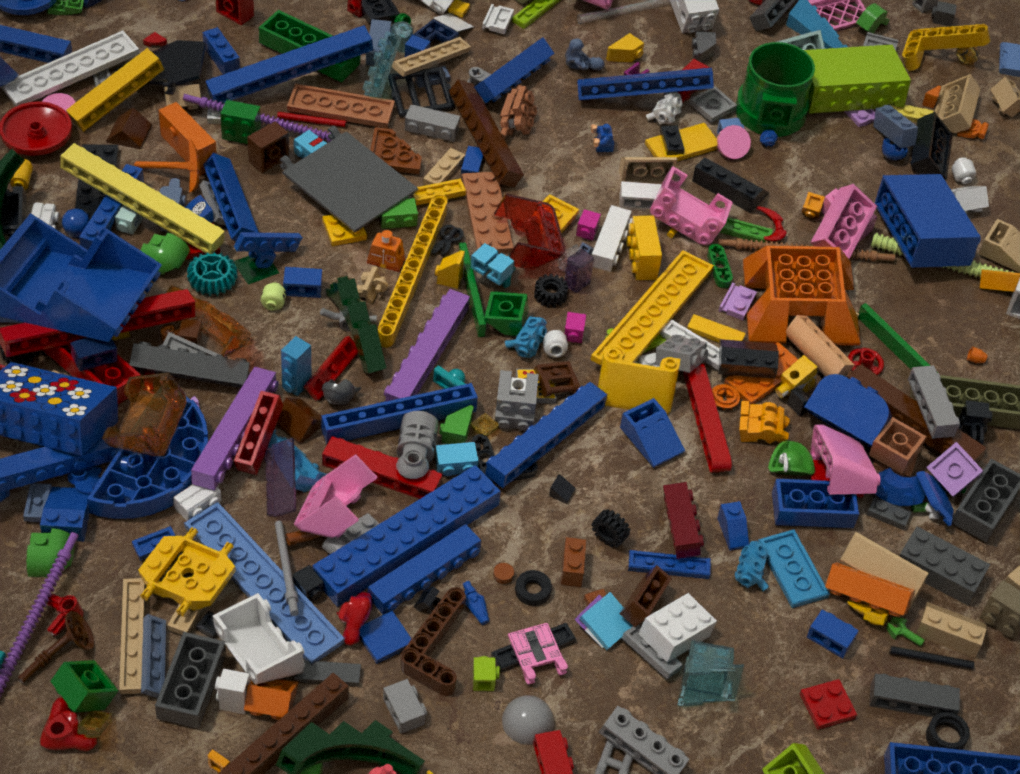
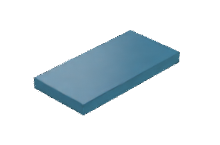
[758,529,830,608]

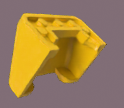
[598,346,680,414]

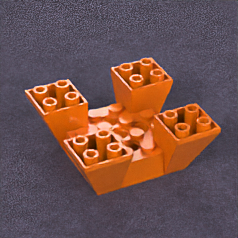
[743,246,861,346]

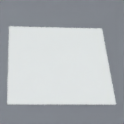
[434,13,474,32]

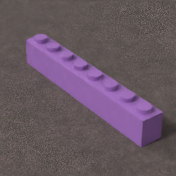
[384,289,470,401]
[191,367,278,490]

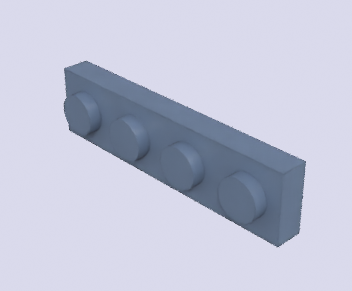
[141,614,166,698]

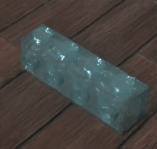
[362,31,402,98]

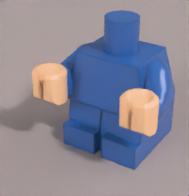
[591,124,614,152]

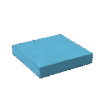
[579,592,633,650]

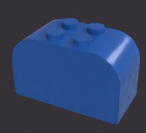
[804,374,892,448]

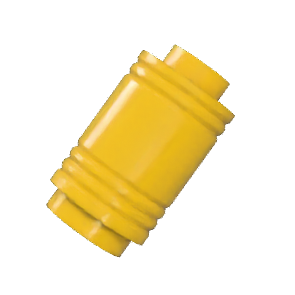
[10,159,33,190]

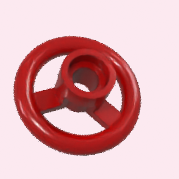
[848,348,884,375]

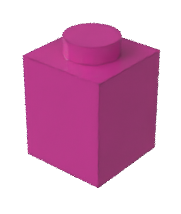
[576,209,601,241]
[564,312,586,343]

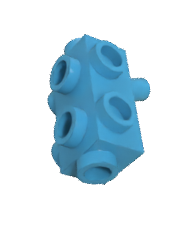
[505,316,547,358]
[735,541,769,591]

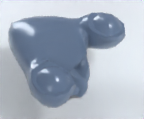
[565,38,605,71]

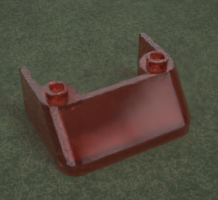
[494,193,565,270]

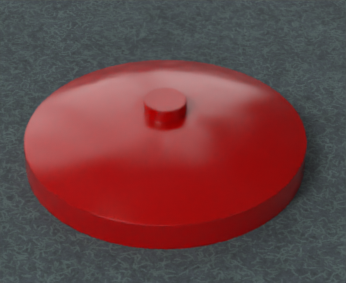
[0,101,72,156]

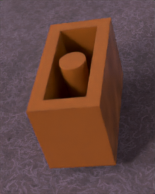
[561,537,586,587]

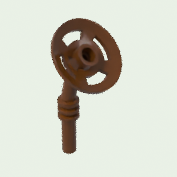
[17,611,94,684]

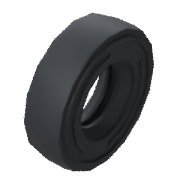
[515,570,552,606]

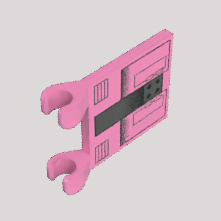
[508,623,568,685]

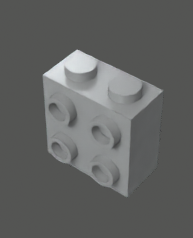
[656,335,708,373]

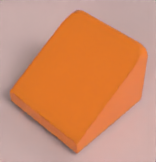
[922,86,941,108]

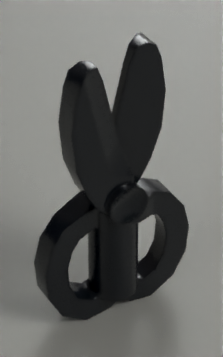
[432,225,464,257]

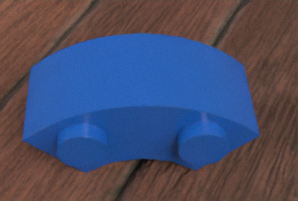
[874,468,926,506]

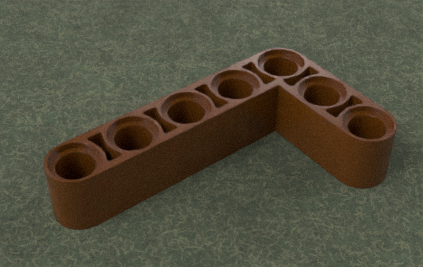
[400,587,465,696]

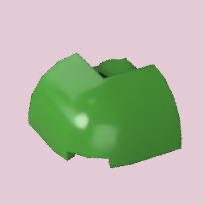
[140,233,190,275]
[26,528,75,577]

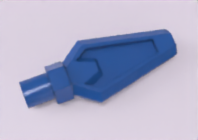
[462,581,489,625]

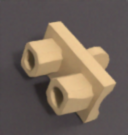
[357,267,388,303]

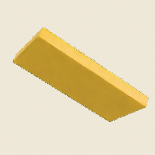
[645,122,718,161]

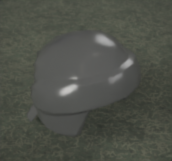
[322,379,361,406]

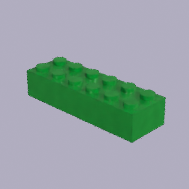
[259,10,361,82]

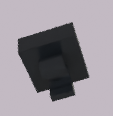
[413,586,441,614]

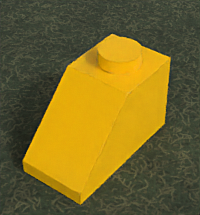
[606,33,644,62]
[435,250,465,289]

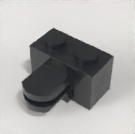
[958,400,992,445]

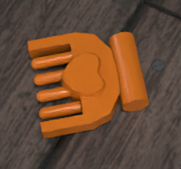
[957,119,989,139]

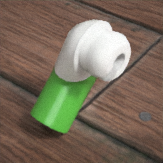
[911,502,940,519]

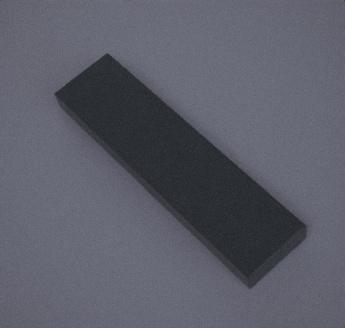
[491,623,576,673]

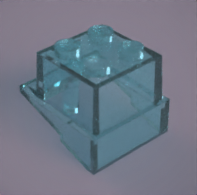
[677,640,744,706]

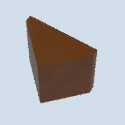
[106,107,152,149]
[276,397,321,445]

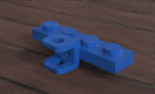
[233,232,303,268]

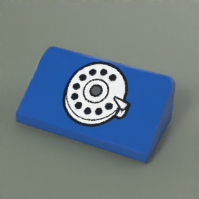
[185,195,214,223]

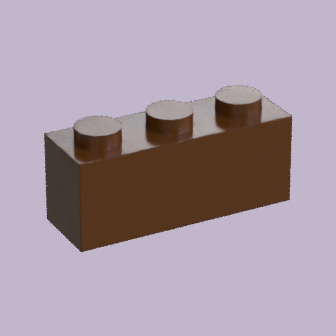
[619,565,672,627]

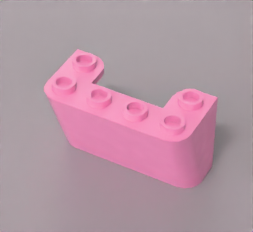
[650,166,733,245]

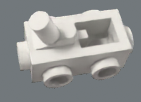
[646,92,683,125]

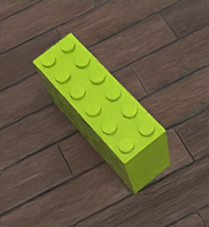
[804,44,911,114]

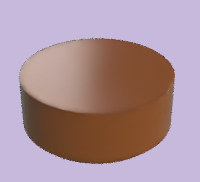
[493,563,514,584]

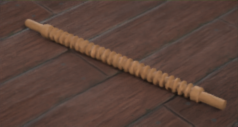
[718,238,895,262]

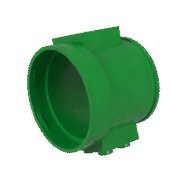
[735,42,815,137]

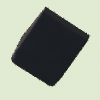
[549,474,576,504]

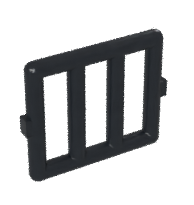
[388,67,454,117]

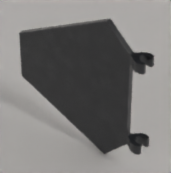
[114,40,206,95]

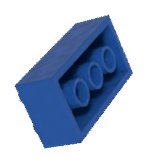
[772,479,859,528]

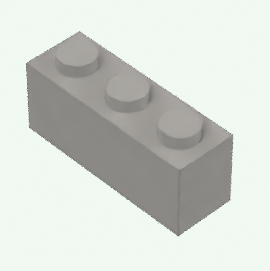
[405,105,460,142]

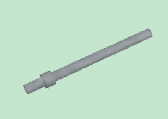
[275,521,299,616]

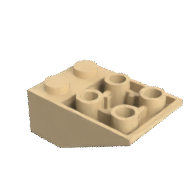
[979,219,1020,273]

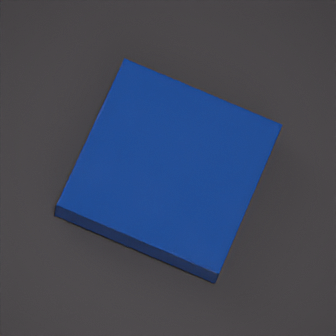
[359,611,411,664]

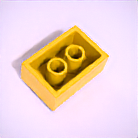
[626,215,662,280]

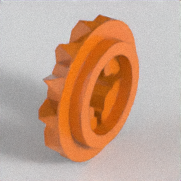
[712,384,740,411]

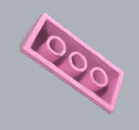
[810,184,877,259]

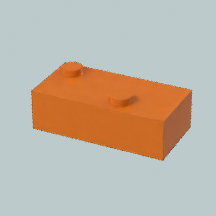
[158,102,217,176]

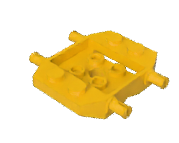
[138,527,236,616]

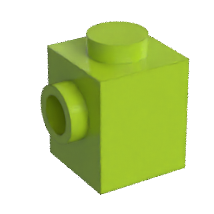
[472,656,499,691]

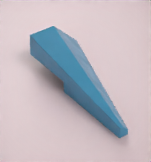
[786,0,848,49]
[268,429,327,492]

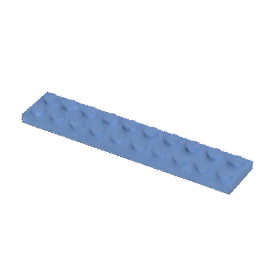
[184,502,345,664]

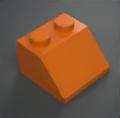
[244,679,299,720]

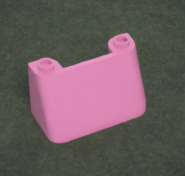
[810,425,880,495]

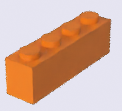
[825,562,915,617]

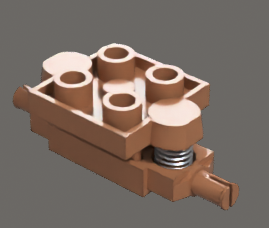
[500,85,537,139]

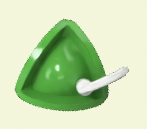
[768,441,815,476]

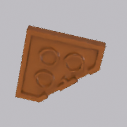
[370,127,422,174]

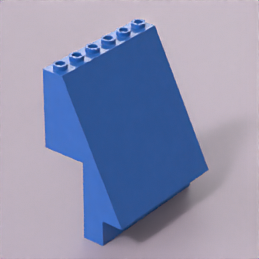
[0,213,162,342]

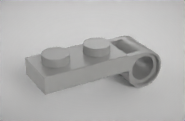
[322,513,380,554]

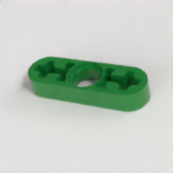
[707,244,733,288]

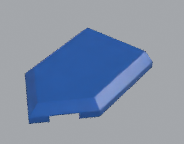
[916,471,954,526]

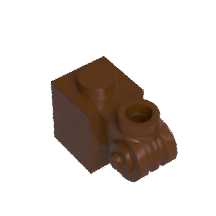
[161,319,202,345]

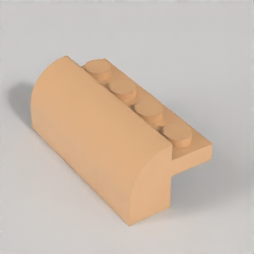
[786,315,855,377]

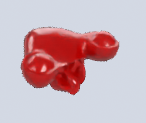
[337,592,372,646]
[40,697,97,751]

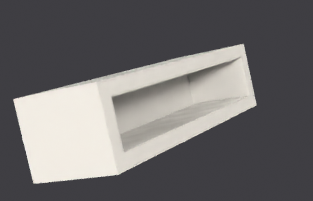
[590,205,632,272]

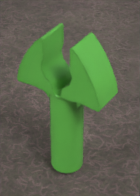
[886,617,925,646]

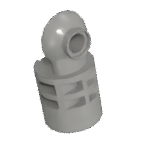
[396,411,439,479]

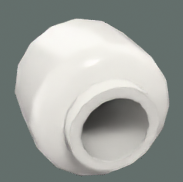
[951,158,976,184]
[543,330,568,358]

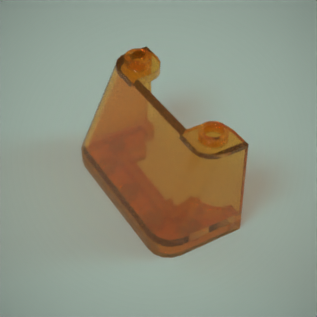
[102,372,186,456]

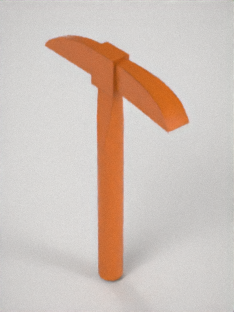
[134,139,200,193]

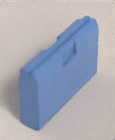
[999,42,1020,77]

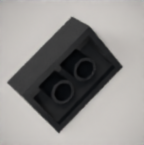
[718,339,779,379]

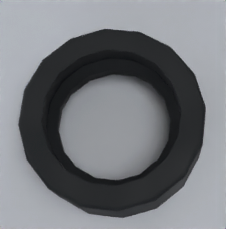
[926,712,970,750]

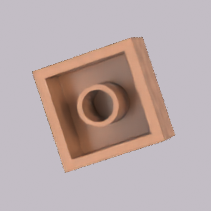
[869,417,927,475]

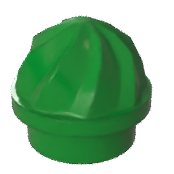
[394,13,411,30]

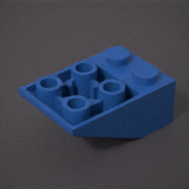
[620,398,685,468]

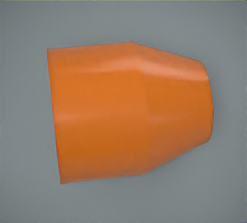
[967,346,988,363]

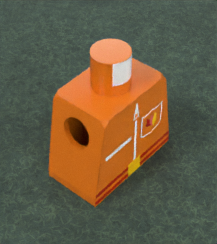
[367,230,405,272]

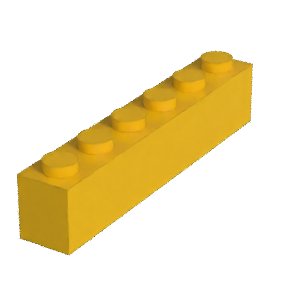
[66,48,164,132]

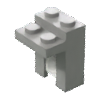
[494,370,539,431]

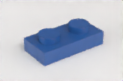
[132,526,175,561]

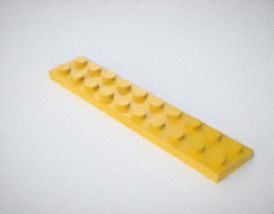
[590,250,714,365]

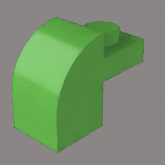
[856,3,890,34]

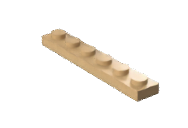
[392,37,471,77]
[119,578,145,694]

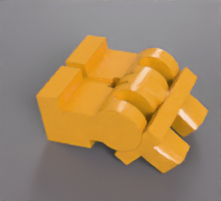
[739,401,790,444]

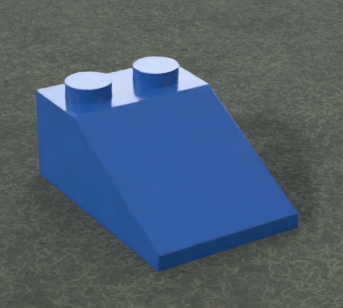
[40,487,90,542]

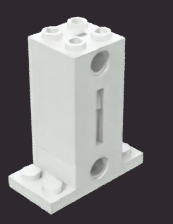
[670,0,719,33]

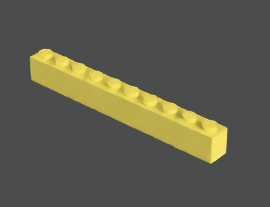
[60,143,225,254]

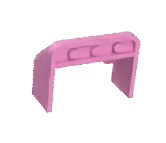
[294,454,377,538]

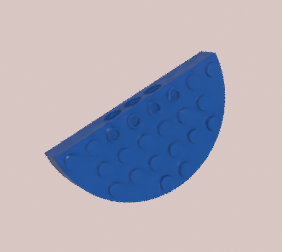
[87,381,208,519]

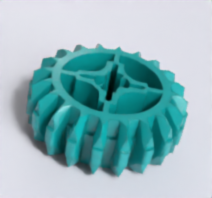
[187,251,238,296]

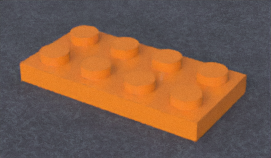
[724,342,798,404]

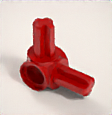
[45,593,84,636]

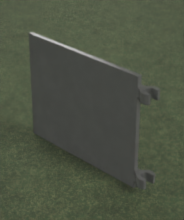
[280,126,418,233]

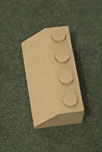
[935,74,981,133]
[839,532,929,611]

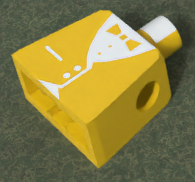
[775,355,817,398]

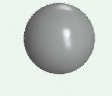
[502,695,554,745]

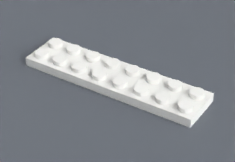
[1,31,140,106]

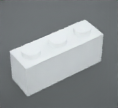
[619,181,662,211]

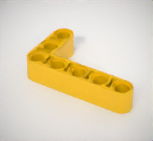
[902,24,990,71]

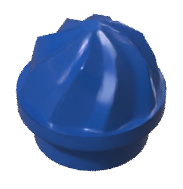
[760,130,777,147]

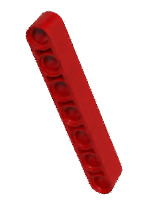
[684,364,732,473]

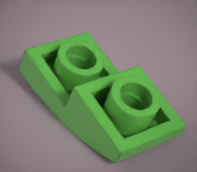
[48,0,84,15]

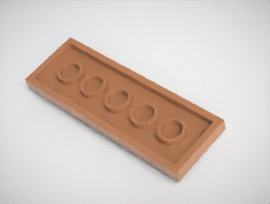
[287,83,395,129]
[462,172,513,254]

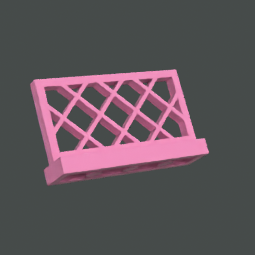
[808,0,866,31]

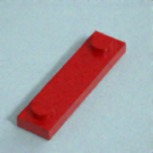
[304,336,358,401]

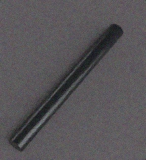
[889,646,974,670]

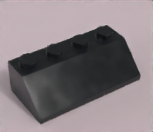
[910,112,952,180]
[692,157,769,213]

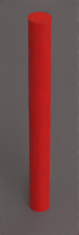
[277,112,346,127]

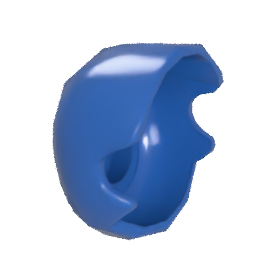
[882,138,908,160]
[62,208,90,238]

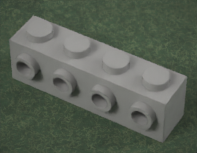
[908,365,960,439]
[599,706,689,774]

